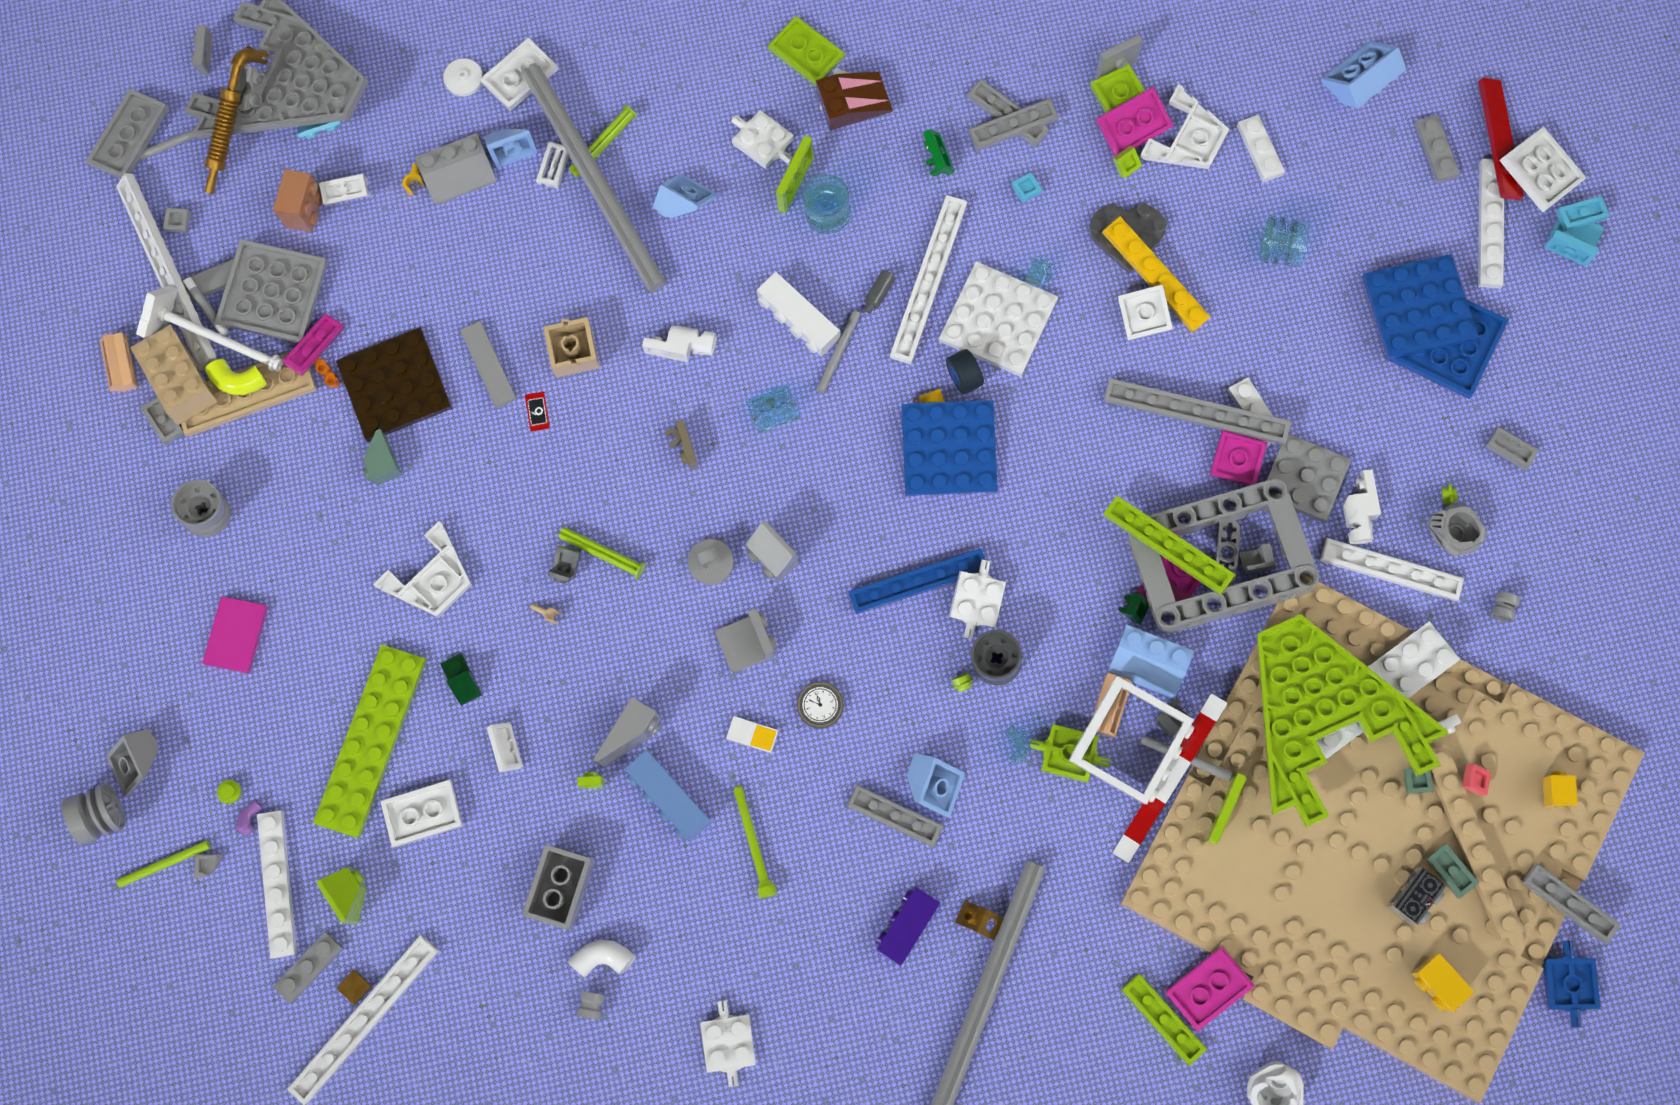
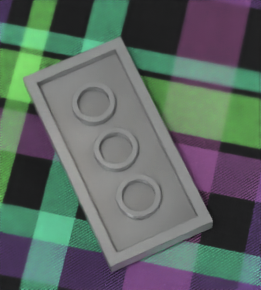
[85,89,170,179]

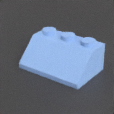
[1321,41,1406,108]
[1107,625,1194,699]

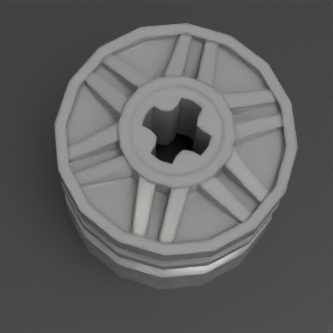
[171,479,231,538]
[62,783,126,845]

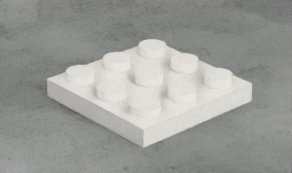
[1499,127,1586,212]

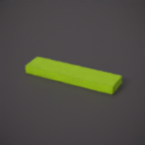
[1120,973,1207,1066]

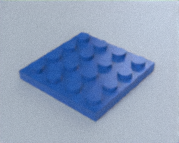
[1362,254,1479,360]
[1385,300,1509,399]
[901,400,998,496]

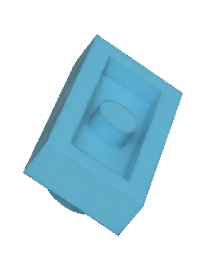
[1556,196,1610,231]

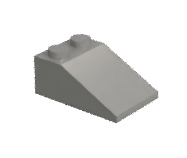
[594,697,662,768]

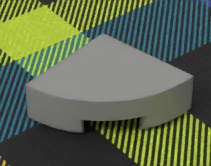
[194,854,222,879]

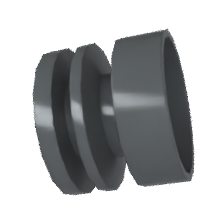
[971,630,1022,686]

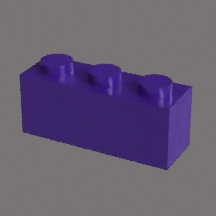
[875,887,940,966]

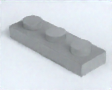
[1414,115,1460,183]
[273,932,344,1004]

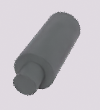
[863,270,896,314]

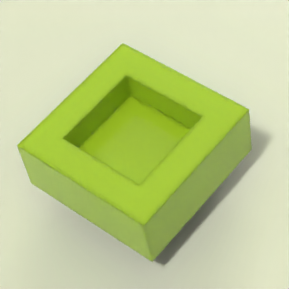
[1112,146,1142,178]
[577,772,605,789]

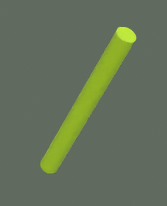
[116,840,211,888]

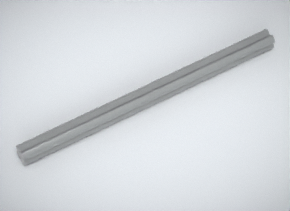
[522,63,666,293]
[931,860,1046,1105]

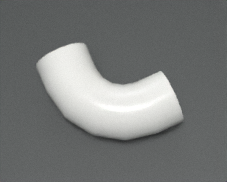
[568,939,636,977]

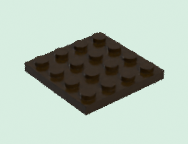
[336,327,453,442]

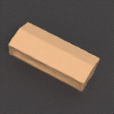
[100,332,138,392]
[1093,673,1132,738]

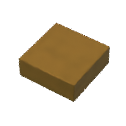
[336,970,372,1005]

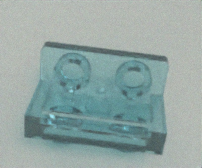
[745,385,800,433]

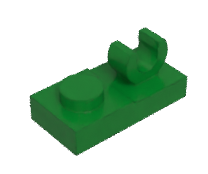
[923,129,955,177]

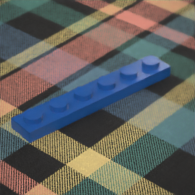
[848,548,985,615]

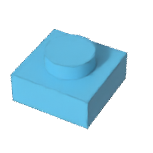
[1011,172,1042,204]

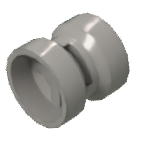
[1490,592,1521,623]
[576,991,605,1020]

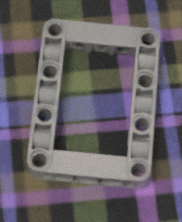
[1127,479,1319,634]

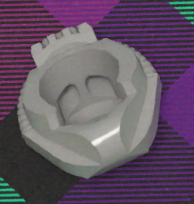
[1428,503,1487,557]

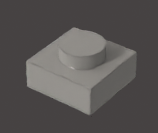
[163,208,191,233]

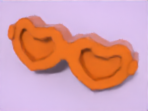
[315,358,340,388]

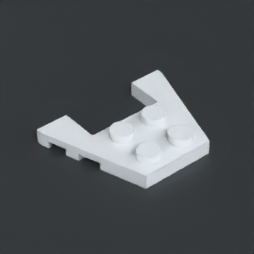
[1140,84,1229,169]
[373,521,472,618]

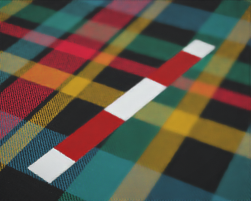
[1113,694,1228,863]

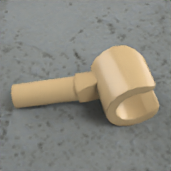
[530,604,563,625]

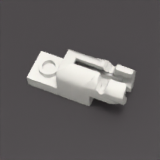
[642,326,717,362]
[1343,469,1381,545]

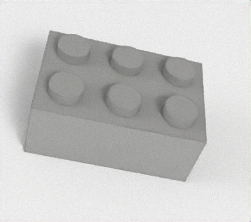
[522,845,595,931]

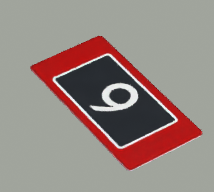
[525,391,550,432]

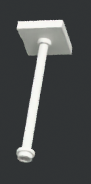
[136,285,283,372]

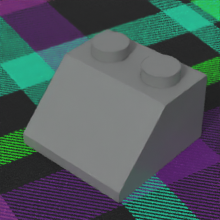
[745,520,798,582]

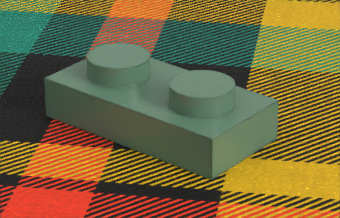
[1425,843,1479,899]

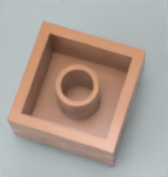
[273,169,323,233]

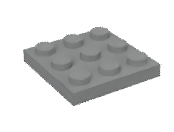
[1266,434,1352,523]

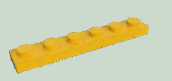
[1102,216,1211,333]

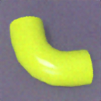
[205,359,268,395]

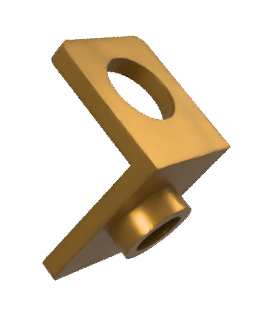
[955,901,1003,940]

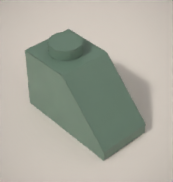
[363,429,402,486]

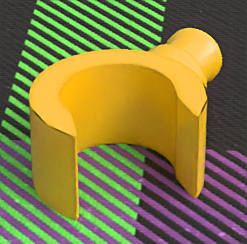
[402,164,425,196]

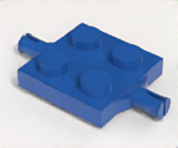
[1543,941,1601,1027]

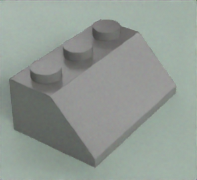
[415,133,497,206]

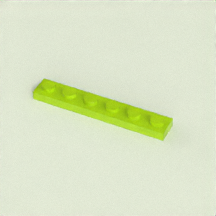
[1103,495,1235,595]

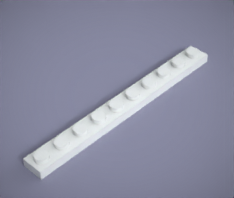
[116,173,217,371]

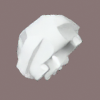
[1247,1061,1304,1105]

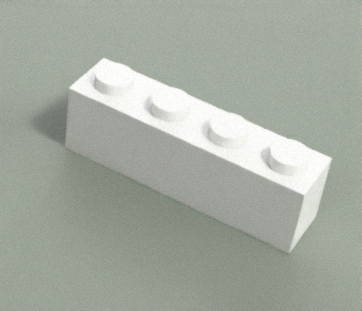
[757,272,840,357]

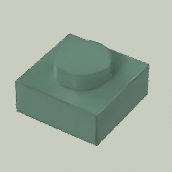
[1403,768,1433,794]

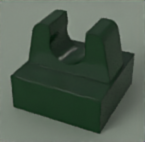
[1118,593,1149,625]

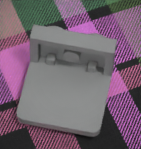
[716,608,777,673]

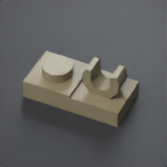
[666,420,699,471]

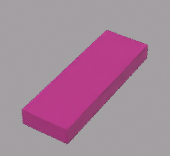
[283,313,344,376]

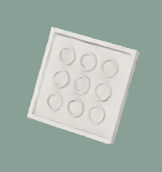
[939,262,1058,377]

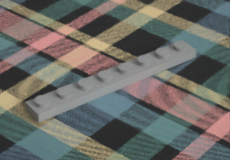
[1104,378,1292,445]

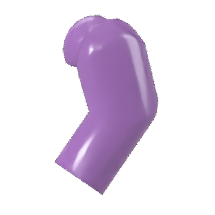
[236,799,263,836]

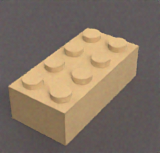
[130,324,218,425]

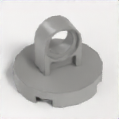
[687,539,734,586]

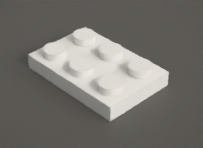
[480,38,559,111]
[380,780,463,848]

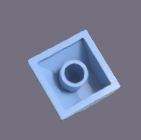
[484,129,538,168]
[652,173,718,218]
[907,753,965,818]

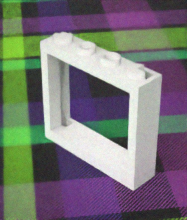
[1068,676,1194,804]

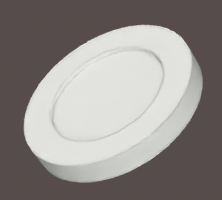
[443,58,483,97]

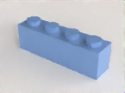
[625,750,712,842]

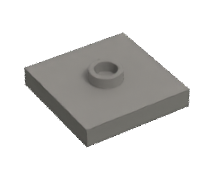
[1096,35,1143,79]

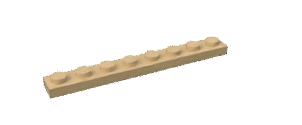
[1430,744,1524,940]

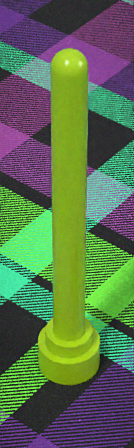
[733,785,778,899]

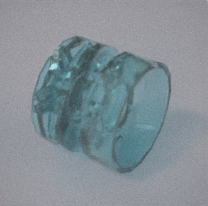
[802,174,851,234]
[1260,215,1310,268]

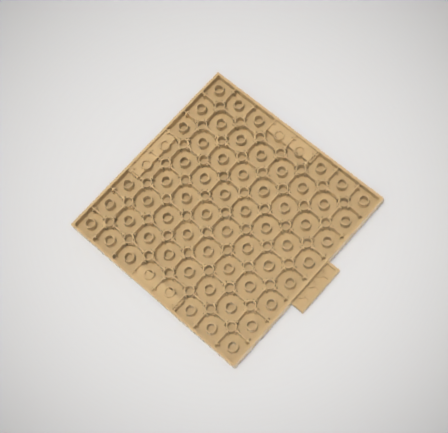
[1119,576,1645,1103]

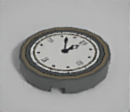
[797,681,844,729]

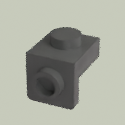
[547,545,582,583]

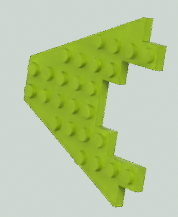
[1256,614,1449,828]

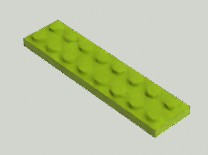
[313,644,427,839]

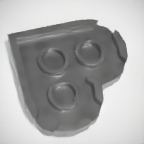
[1089,203,1167,274]

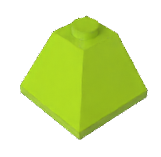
[316,867,366,925]

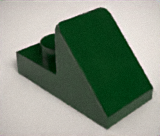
[440,653,483,706]

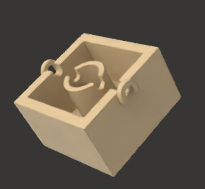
[543,317,600,378]

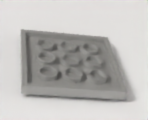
[215,239,328,343]

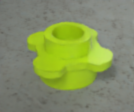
[1441,482,1458,505]

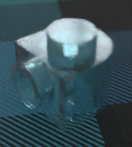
[1025,258,1053,289]

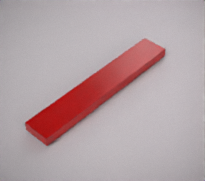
[1478,77,1524,200]

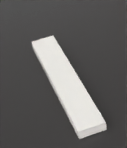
[1319,538,1464,602]

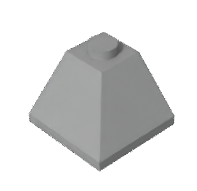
[106,728,159,797]

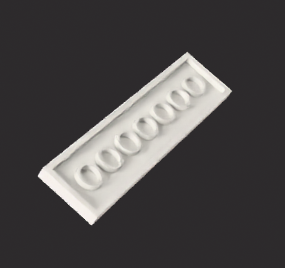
[1307,621,1460,773]

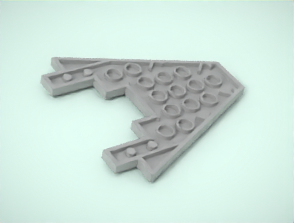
[184,0,369,139]

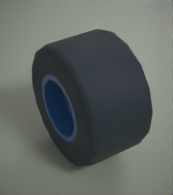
[946,349,984,394]

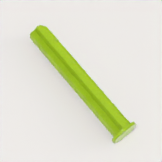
[569,105,638,177]
[558,527,646,579]

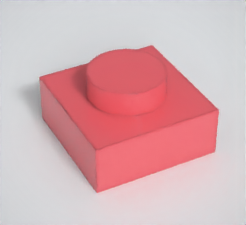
[1462,763,1491,796]

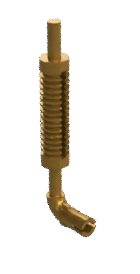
[204,46,269,194]

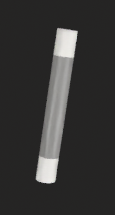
[183,277,229,336]

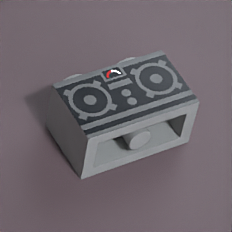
[1387,867,1447,926]

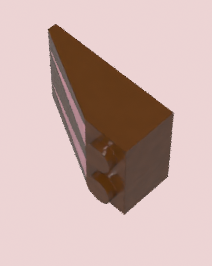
[816,71,893,131]

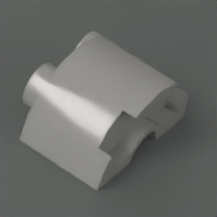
[227,59,266,110]

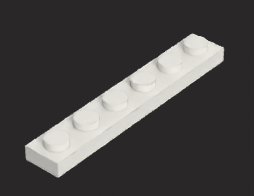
[1478,159,1504,289]
[257,810,297,959]

